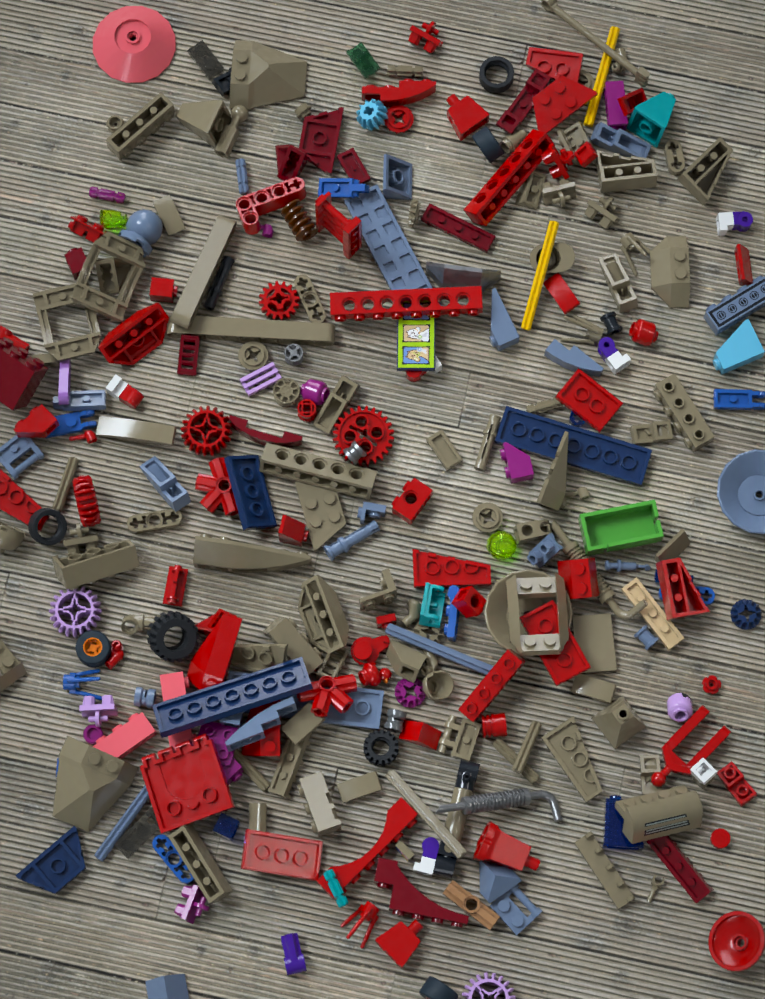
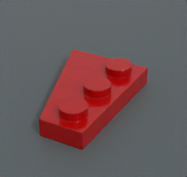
[526,47,584,83]

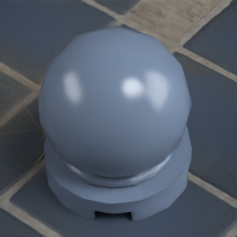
[118,209,163,258]

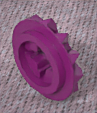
[395,678,425,708]

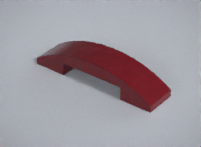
[496,68,551,134]
[229,415,303,448]

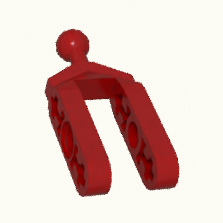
[651,705,731,787]

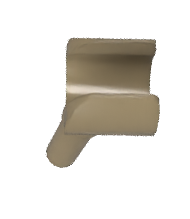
[565,487,590,500]
[647,874,665,903]

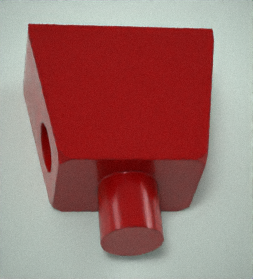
[446,94,490,141]
[375,919,424,969]

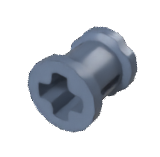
[634,625,659,650]

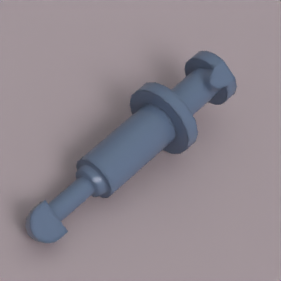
[605,559,651,572]

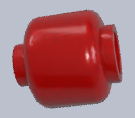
[629,319,658,346]

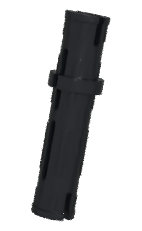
[203,256,235,311]

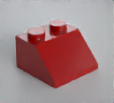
[557,557,599,599]

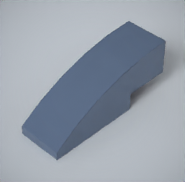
[590,122,652,158]
[544,339,604,377]
[139,456,191,512]

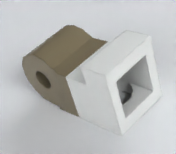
[690,758,717,789]

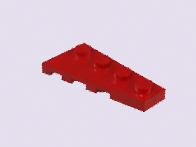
[0,469,50,532]
[412,549,491,588]

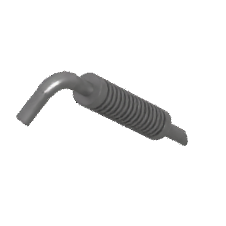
[435,788,562,822]

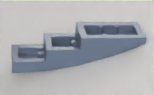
[225,696,297,752]

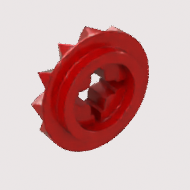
[384,105,414,134]

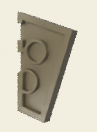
[230,644,288,672]

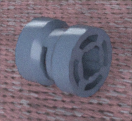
[134,687,156,709]

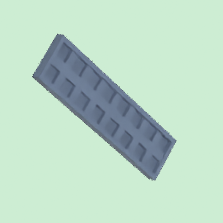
[344,185,442,306]

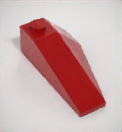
[186,613,243,690]
[242,699,281,756]

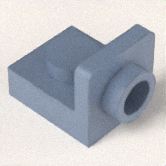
[357,502,386,525]

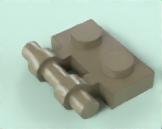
[438,715,482,761]

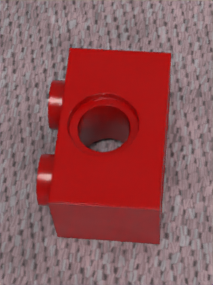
[391,478,433,525]

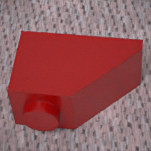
[278,515,309,547]

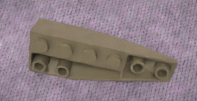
[193,534,312,573]

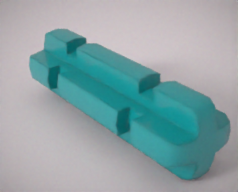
[323,869,348,908]

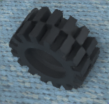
[363,729,399,767]

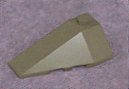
[537,431,569,511]

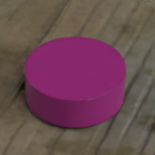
[83,724,103,745]

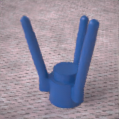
[63,669,102,700]

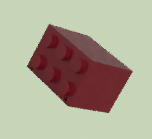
[0,337,49,410]

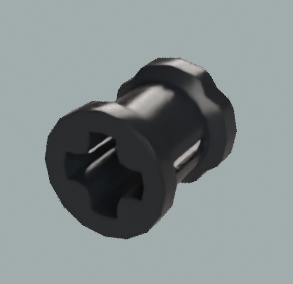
[600,311,623,336]

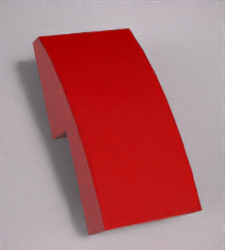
[543,273,580,314]
[717,761,757,807]

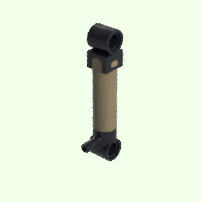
[433,759,480,878]

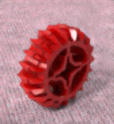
[181,405,232,457]
[72,475,101,527]

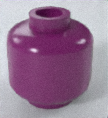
[300,379,330,406]

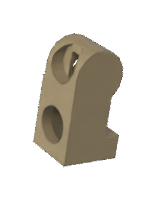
[513,519,552,545]

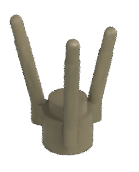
[620,232,651,276]
[560,315,604,345]

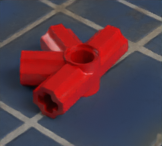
[195,457,238,517]
[297,674,357,718]

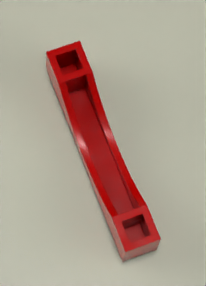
[317,797,418,900]

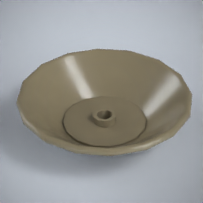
[484,569,573,657]

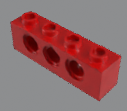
[458,649,526,722]

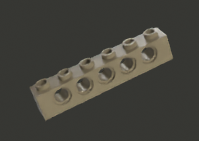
[259,443,377,500]

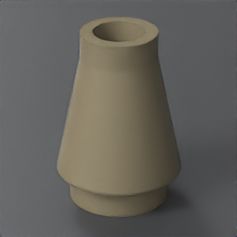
[500,129,527,154]

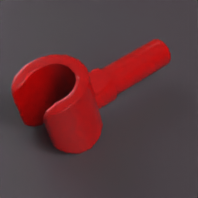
[69,430,97,444]

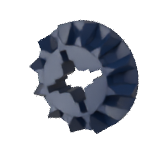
[730,599,762,630]

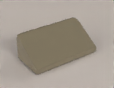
[515,170,547,210]
[654,529,690,562]
[281,702,326,746]

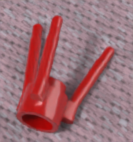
[340,901,380,949]

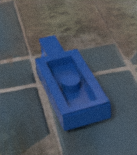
[318,178,370,198]

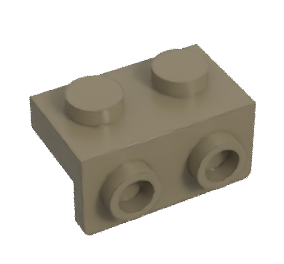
[557,122,596,165]

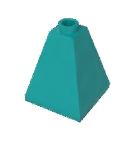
[627,92,676,148]

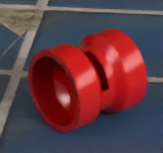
[297,399,317,423]

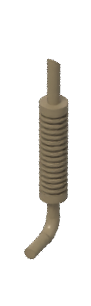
[552,519,648,619]

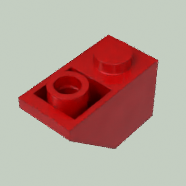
[13,404,59,438]

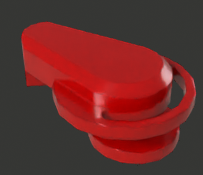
[350,635,390,665]

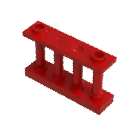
[315,191,362,259]

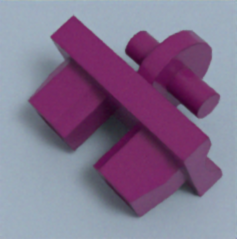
[174,884,210,924]

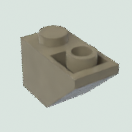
[386,639,427,683]

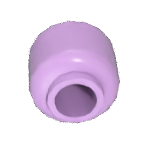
[667,693,693,722]

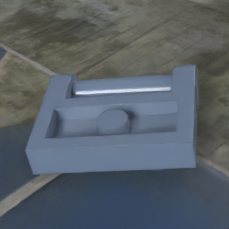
[0,436,45,480]
[489,884,543,936]

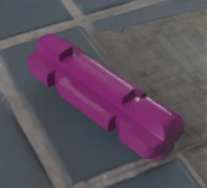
[89,186,126,204]

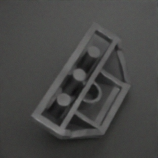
[426,261,501,293]

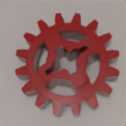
[259,281,300,321]

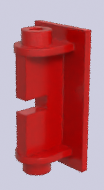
[68,214,107,243]
[163,565,188,607]

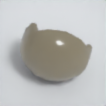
[422,670,454,700]

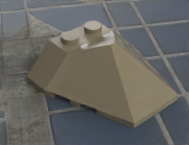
[230,40,307,111]
[52,736,139,832]

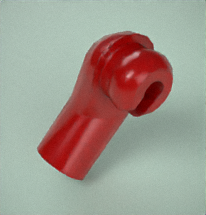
[105,640,124,669]

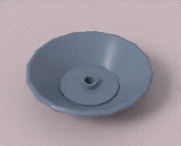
[717,449,765,534]

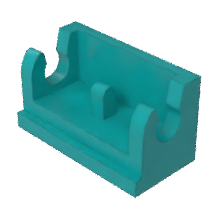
[419,582,446,628]

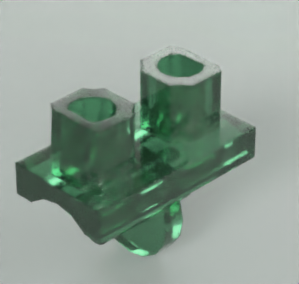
[346,42,380,79]

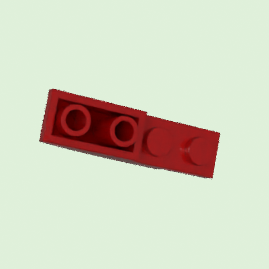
[362,79,436,108]

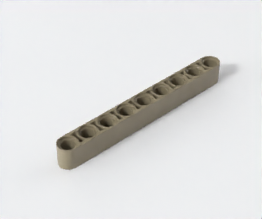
[167,315,336,346]

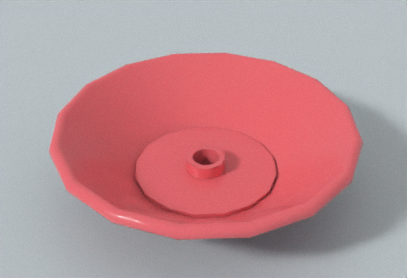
[93,6,176,83]

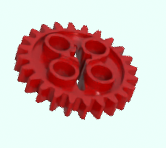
[332,406,394,467]

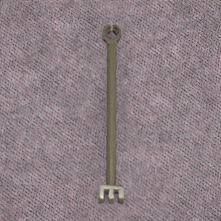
[540,0,650,87]

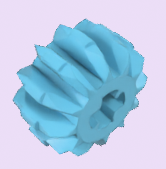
[356,98,388,131]

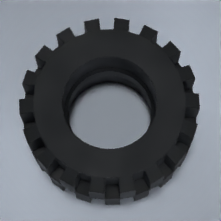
[147,611,200,663]

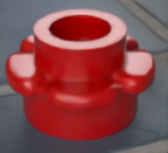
[702,675,721,694]

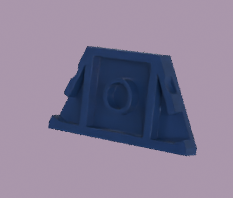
[15,826,86,895]

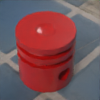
[481,713,507,738]

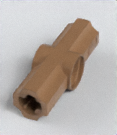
[442,880,500,931]

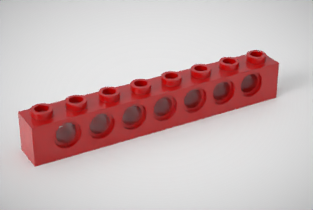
[330,286,483,322]

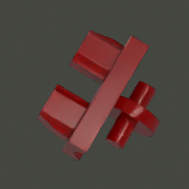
[408,21,443,54]
[541,143,575,179]

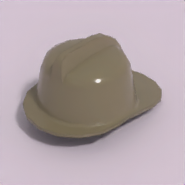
[530,242,575,274]

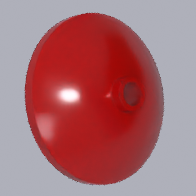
[708,911,765,972]

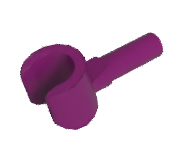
[250,222,274,238]

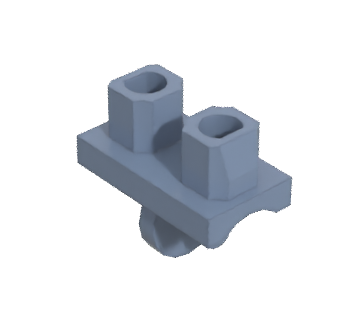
[527,533,563,568]

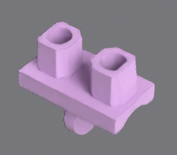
[79,695,118,727]

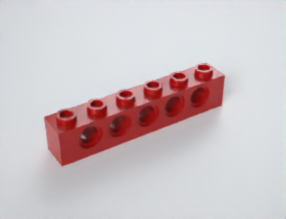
[463,129,555,226]

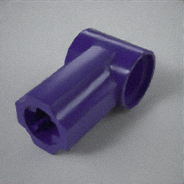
[281,933,307,976]

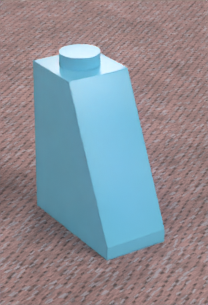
[713,319,765,375]

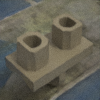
[542,178,576,208]
[584,196,619,230]
[63,523,99,553]

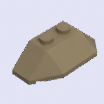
[649,236,690,308]
[298,575,349,654]

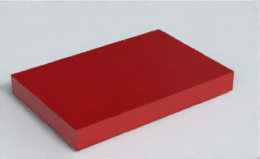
[555,368,623,433]

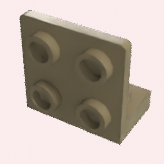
[359,568,397,612]

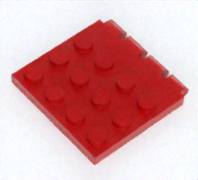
[140,733,235,834]

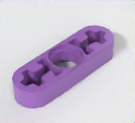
[58,359,71,405]

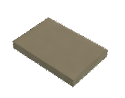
[572,613,617,674]

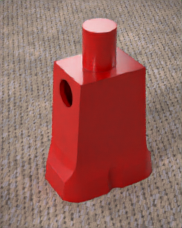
[473,821,540,872]

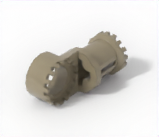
[121,614,160,635]

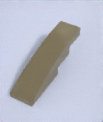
[96,416,177,446]

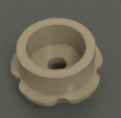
[295,103,312,119]
[106,115,124,133]

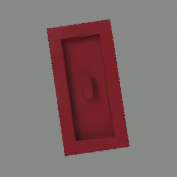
[337,148,371,184]

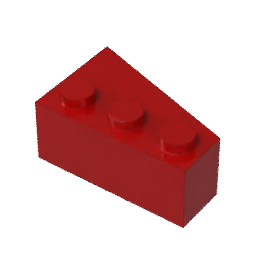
[656,558,710,620]

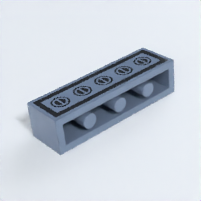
[704,275,765,336]

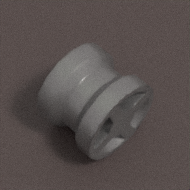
[284,344,303,366]
[343,440,367,465]

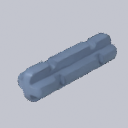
[235,158,249,195]

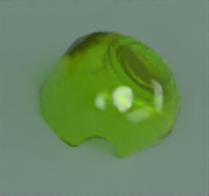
[99,210,128,231]
[486,531,517,560]

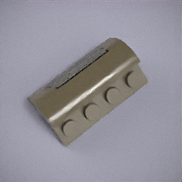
[615,785,703,844]

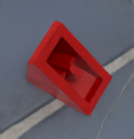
[399,720,442,751]

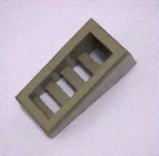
[315,647,350,681]

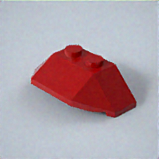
[98,303,169,365]

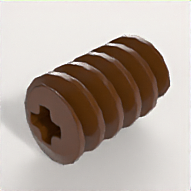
[281,199,318,242]

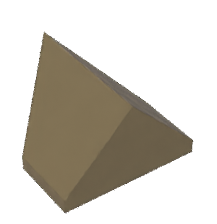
[95,257,132,294]

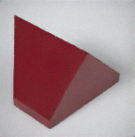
[275,144,307,181]

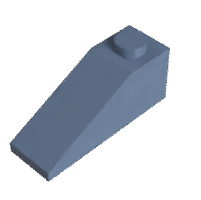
[489,288,520,351]

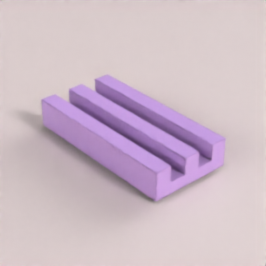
[240,362,282,397]

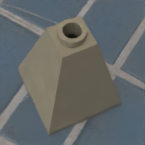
[175,100,232,148]
[591,696,646,749]

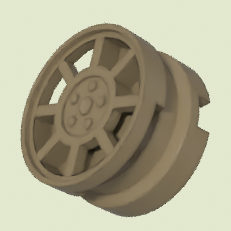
[273,378,300,408]

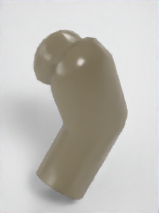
[611,48,628,74]
[401,599,421,628]
[421,650,438,676]

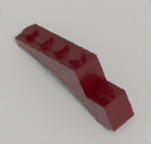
[374,858,469,928]

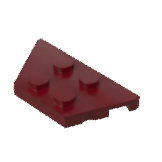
[299,107,344,176]

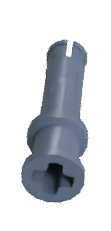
[323,520,380,561]

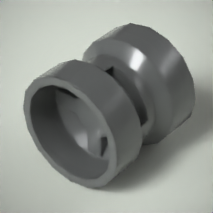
[384,709,407,733]

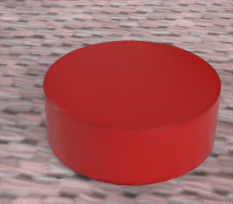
[710,828,730,849]

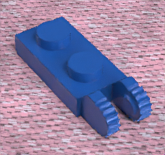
[713,389,765,410]
[46,410,97,438]
[444,585,460,642]

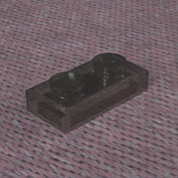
[187,40,224,80]

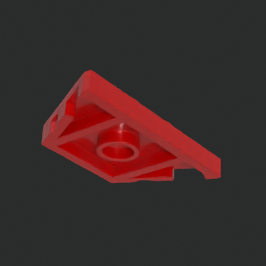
[532,75,598,134]

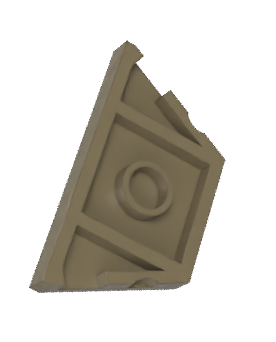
[294,481,346,552]

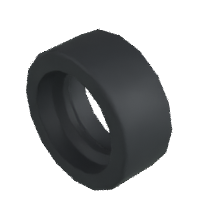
[479,56,514,94]
[28,508,67,546]

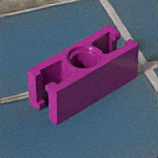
[604,81,628,131]

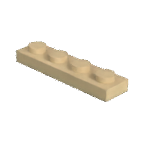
[621,577,684,651]

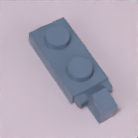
[53,390,106,411]

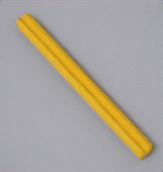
[583,26,620,127]
[521,221,559,331]

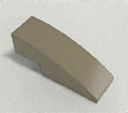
[598,253,638,313]
[312,375,361,434]

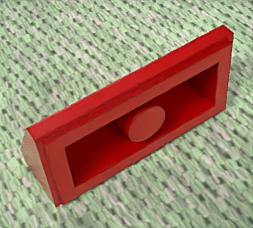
[734,244,753,286]

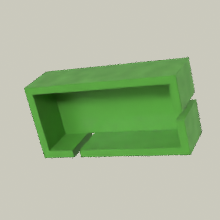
[578,500,664,556]

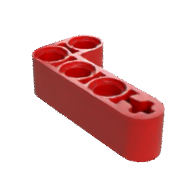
[236,177,307,235]

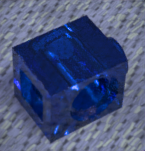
[213,813,240,842]

